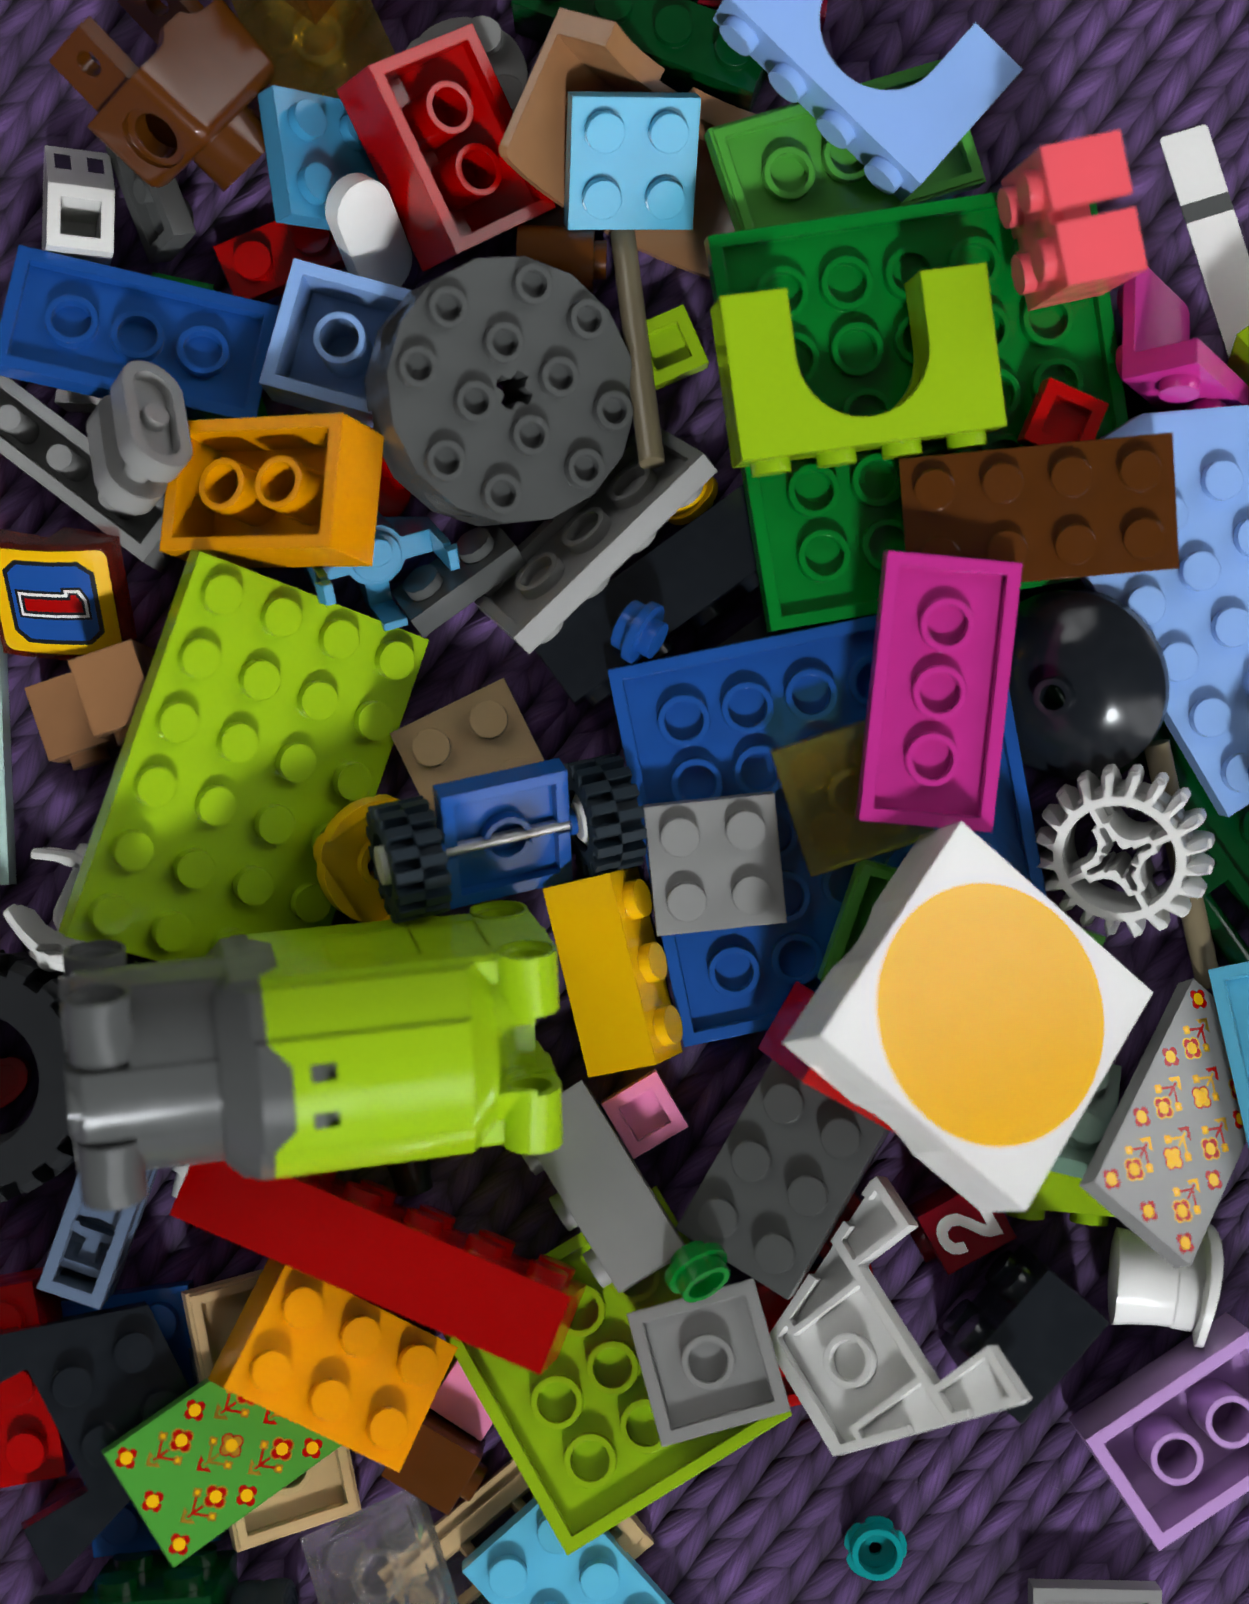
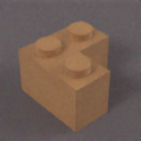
[24,639,156,771]

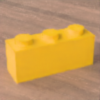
[542,866,683,1078]

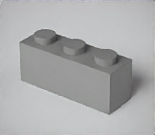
[521,1080,685,1293]

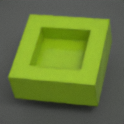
[647,304,709,391]

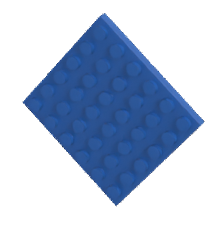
[607,614,1047,1047]

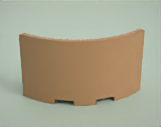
[499,8,756,279]

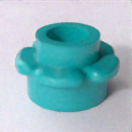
[844,1515,907,1581]

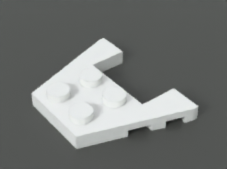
[770,1176,1033,1456]

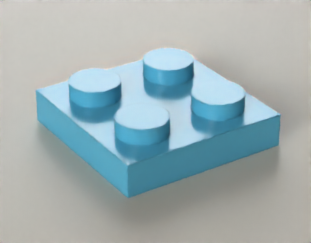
[564,91,701,230]

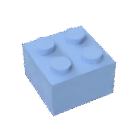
[259,258,412,428]

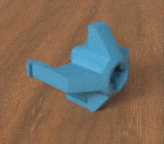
[303,511,460,632]

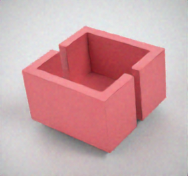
[997,130,1148,311]

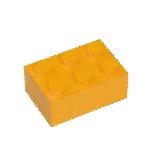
[159,413,384,568]
[208,1258,458,1472]

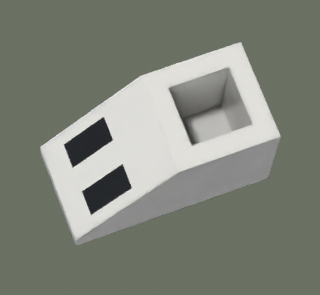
[42,145,115,266]

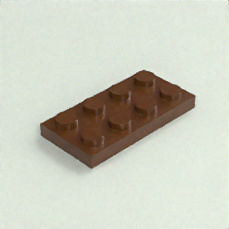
[899,432,1179,582]

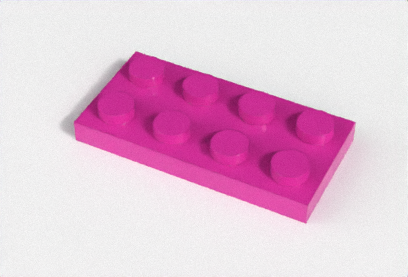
[855,550,1023,833]

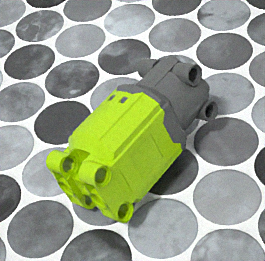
[59,900,563,1211]

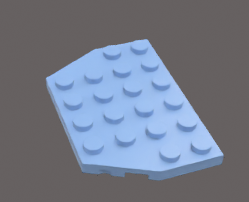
[1080,405,1249,817]

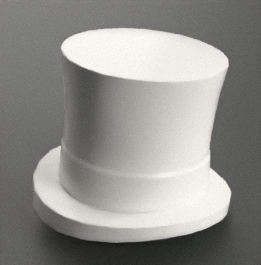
[1108,1224,1224,1348]

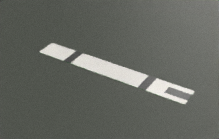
[1160,124,1249,358]

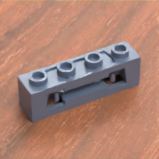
[37,1169,159,1310]

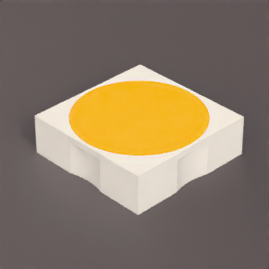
[782,821,1153,1212]

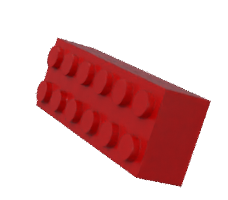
[169,1160,587,1375]

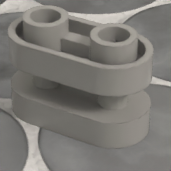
[86,360,193,515]

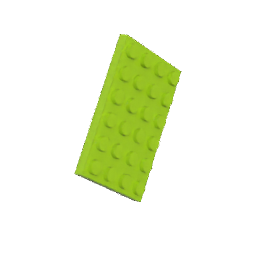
[58,549,429,961]

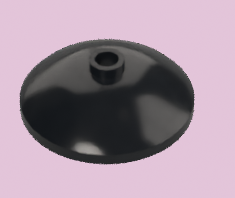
[1009,588,1170,780]

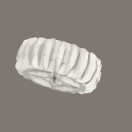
[1035,764,1215,938]

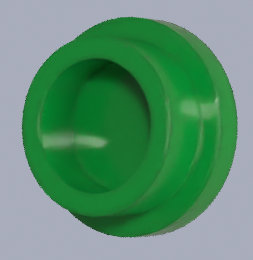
[665,1240,730,1302]

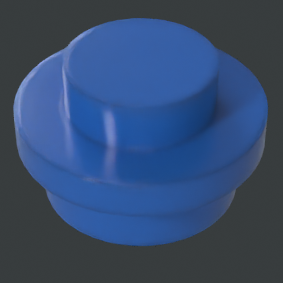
[611,600,668,664]

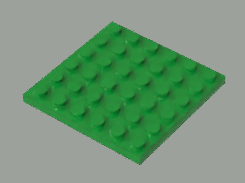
[704,192,1128,632]

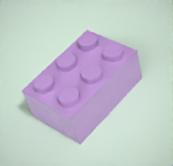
[1068,1312,1249,1551]

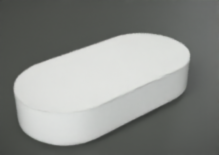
[325,173,412,287]

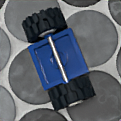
[366,753,647,924]

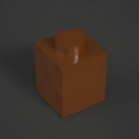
[381,1408,488,1516]

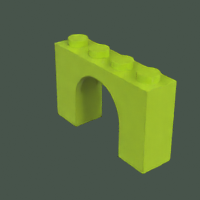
[710,263,1007,477]

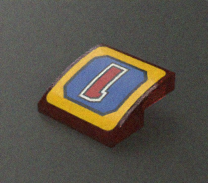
[0,527,138,660]

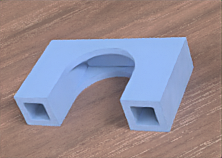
[712,0,1023,202]

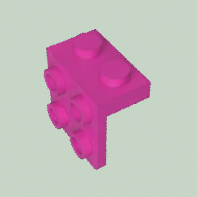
[1116,268,1249,412]

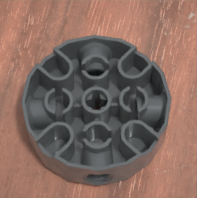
[364,256,633,526]

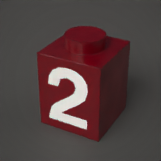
[908,1184,1017,1275]

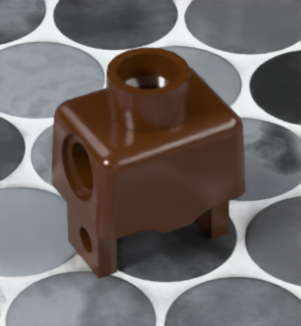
[49,0,276,192]

